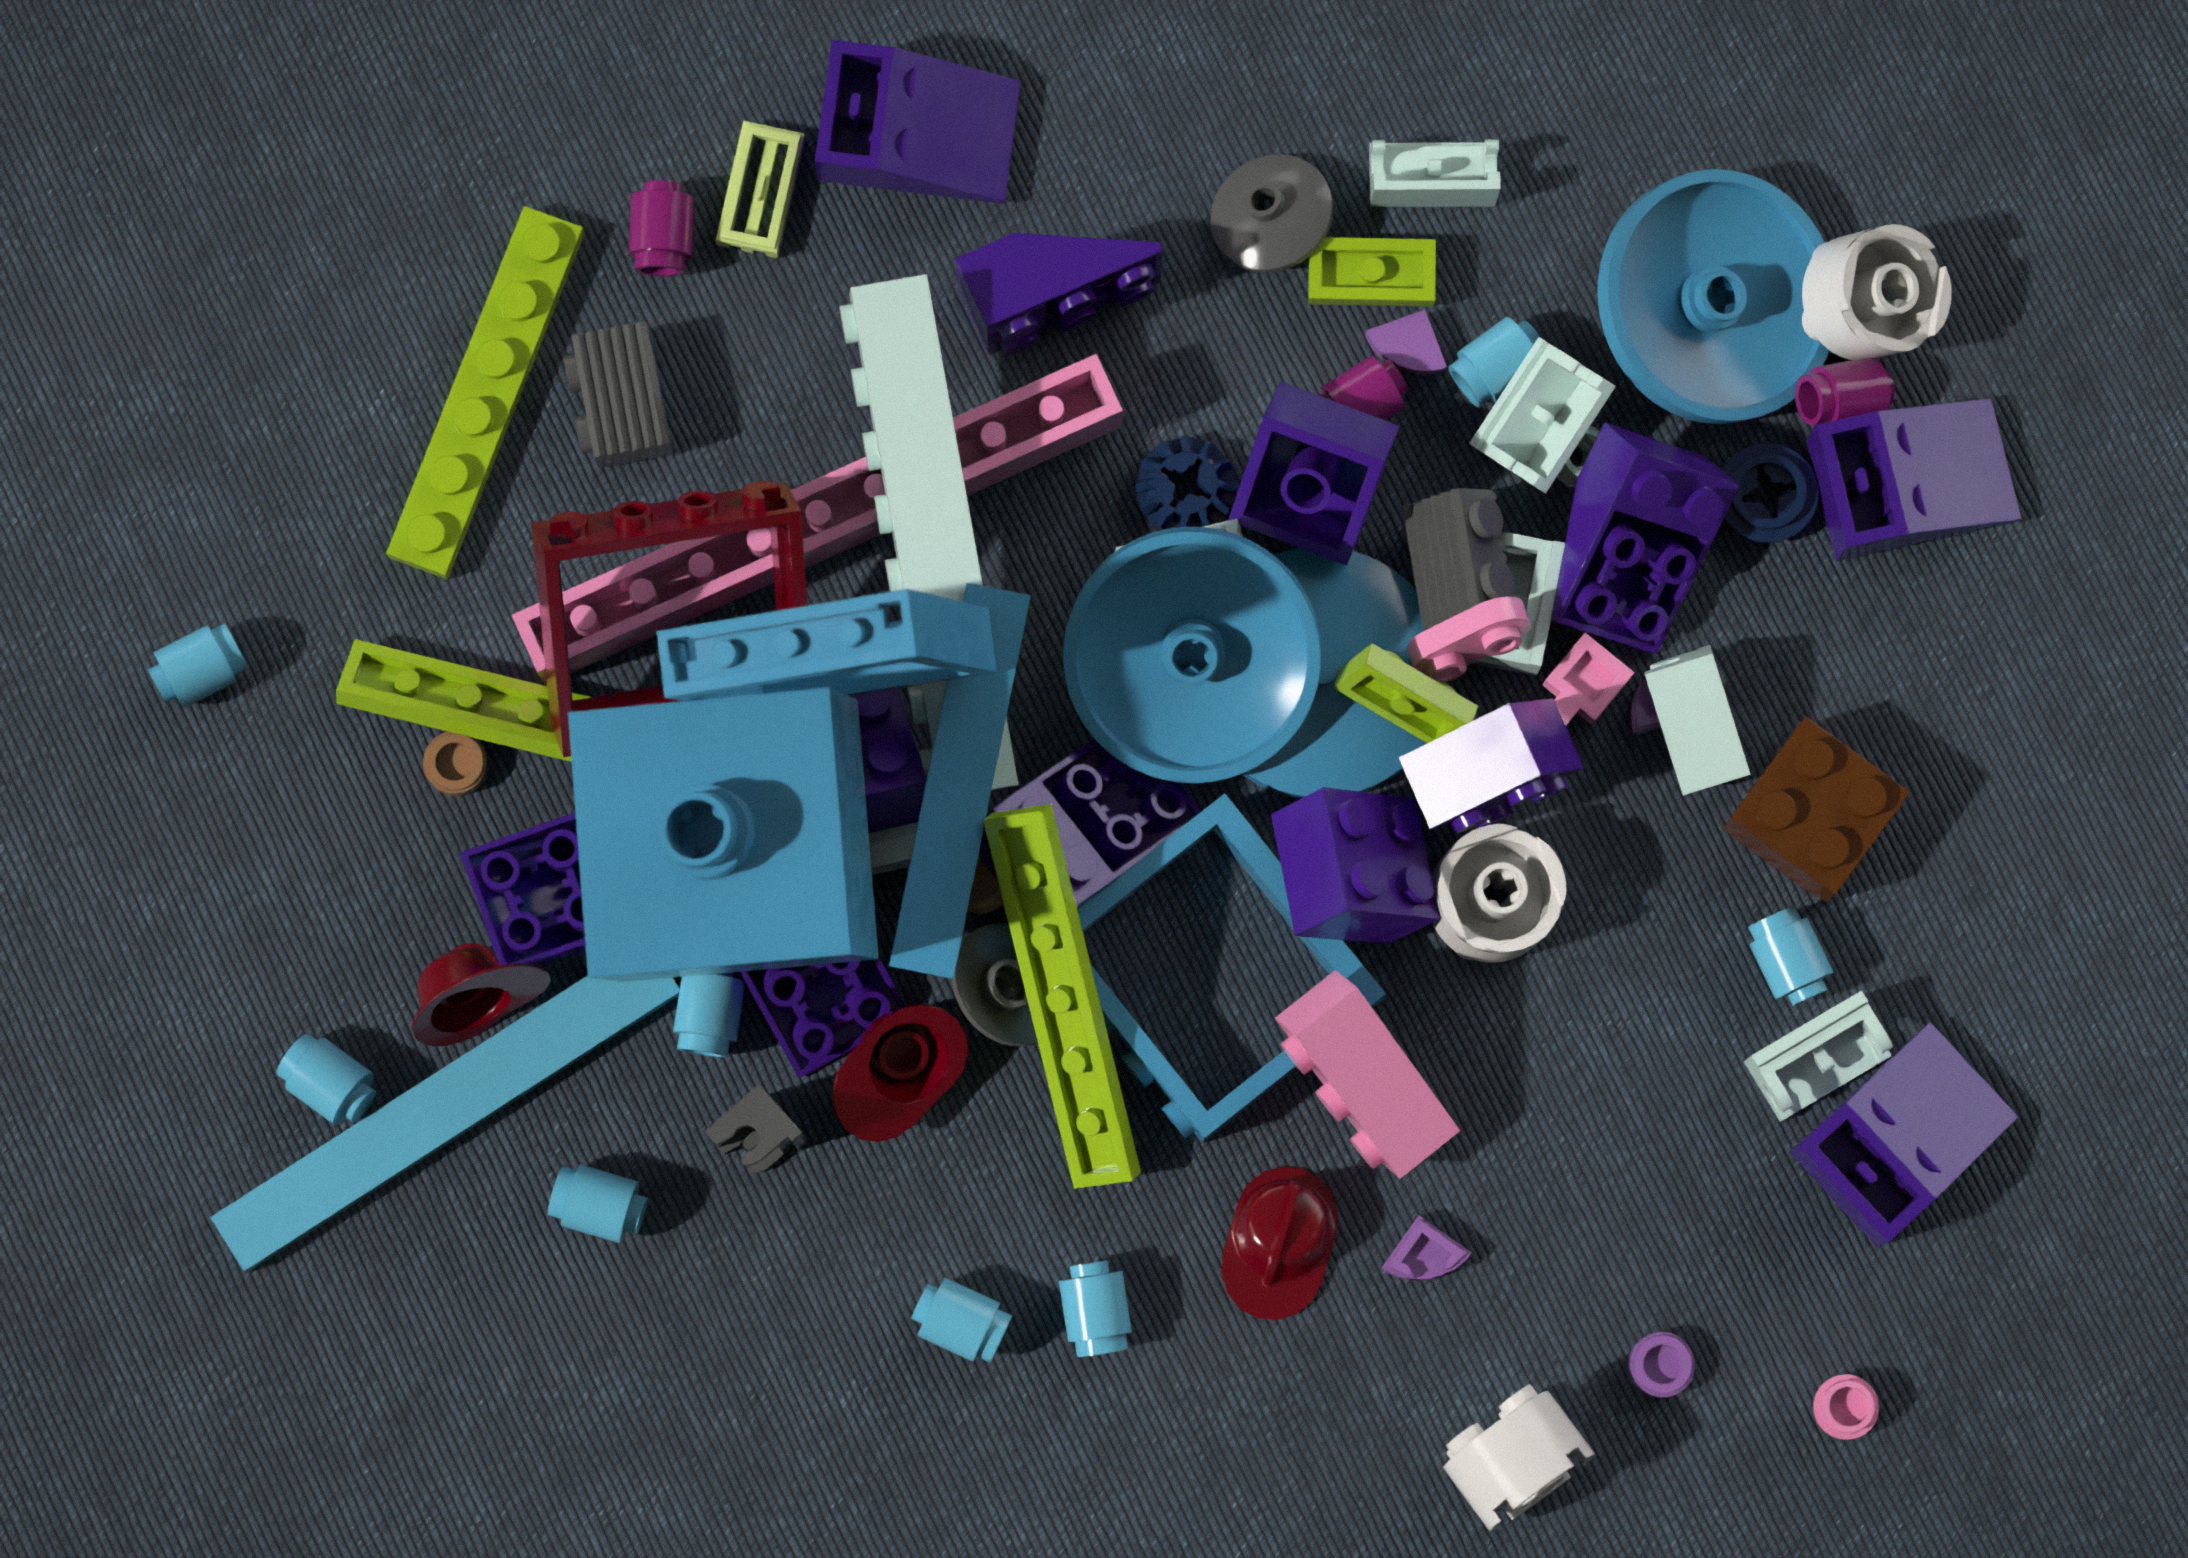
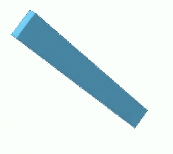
[210,975,680,1273]

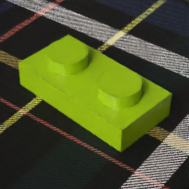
[1308,237,1436,307]
[1333,643,1478,743]

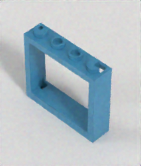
[657,589,997,701]
[1077,794,1386,1143]

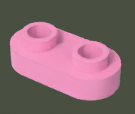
[1407,596,1531,682]

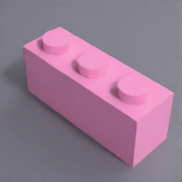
[1275,970,1460,1179]

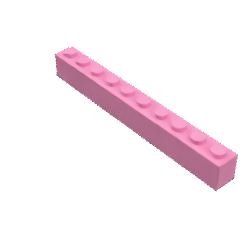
[511,354,1123,685]

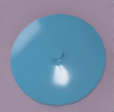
[1598,169,1830,424]
[1063,527,1321,783]
[1242,548,1447,799]

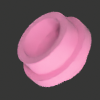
[1813,1374,1879,1440]

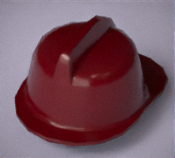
[411,943,550,1046]
[832,1004,968,1142]
[1221,1166,1338,1320]

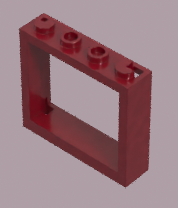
[531,481,808,757]

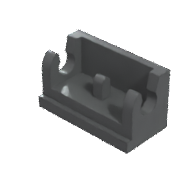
[704,1084,808,1174]

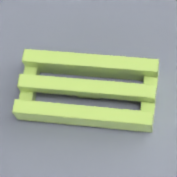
[716,121,806,258]

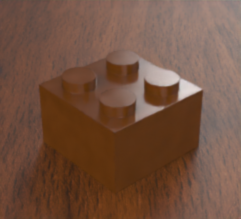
[1722,716,1910,904]

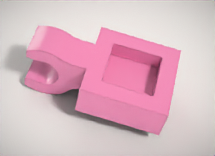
[1543,633,1635,726]

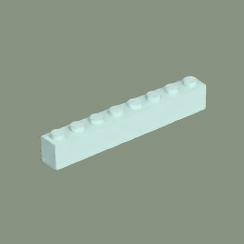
[839,274,1019,790]

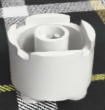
[1802,224,1951,360]
[1431,824,1566,963]
[1443,1384,1595,1532]

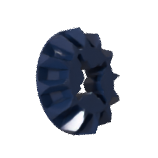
[1135,435,1237,530]
[1722,443,1818,544]

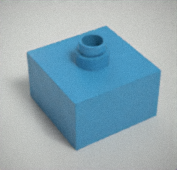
[568,687,879,982]

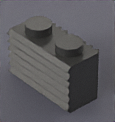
[563,322,673,468]
[1402,488,1514,631]

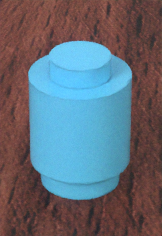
[1449,317,1541,407]
[148,623,248,709]
[1748,906,1834,1006]
[673,972,746,1058]
[277,1033,376,1125]
[547,1164,648,1244]
[1059,1260,1132,1357]
[911,1277,1012,1363]

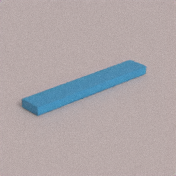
[889,582,1031,979]

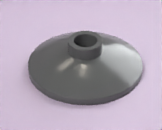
[1210,154,1334,273]
[952,923,1038,1046]

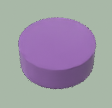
[1628,1332,1695,1398]

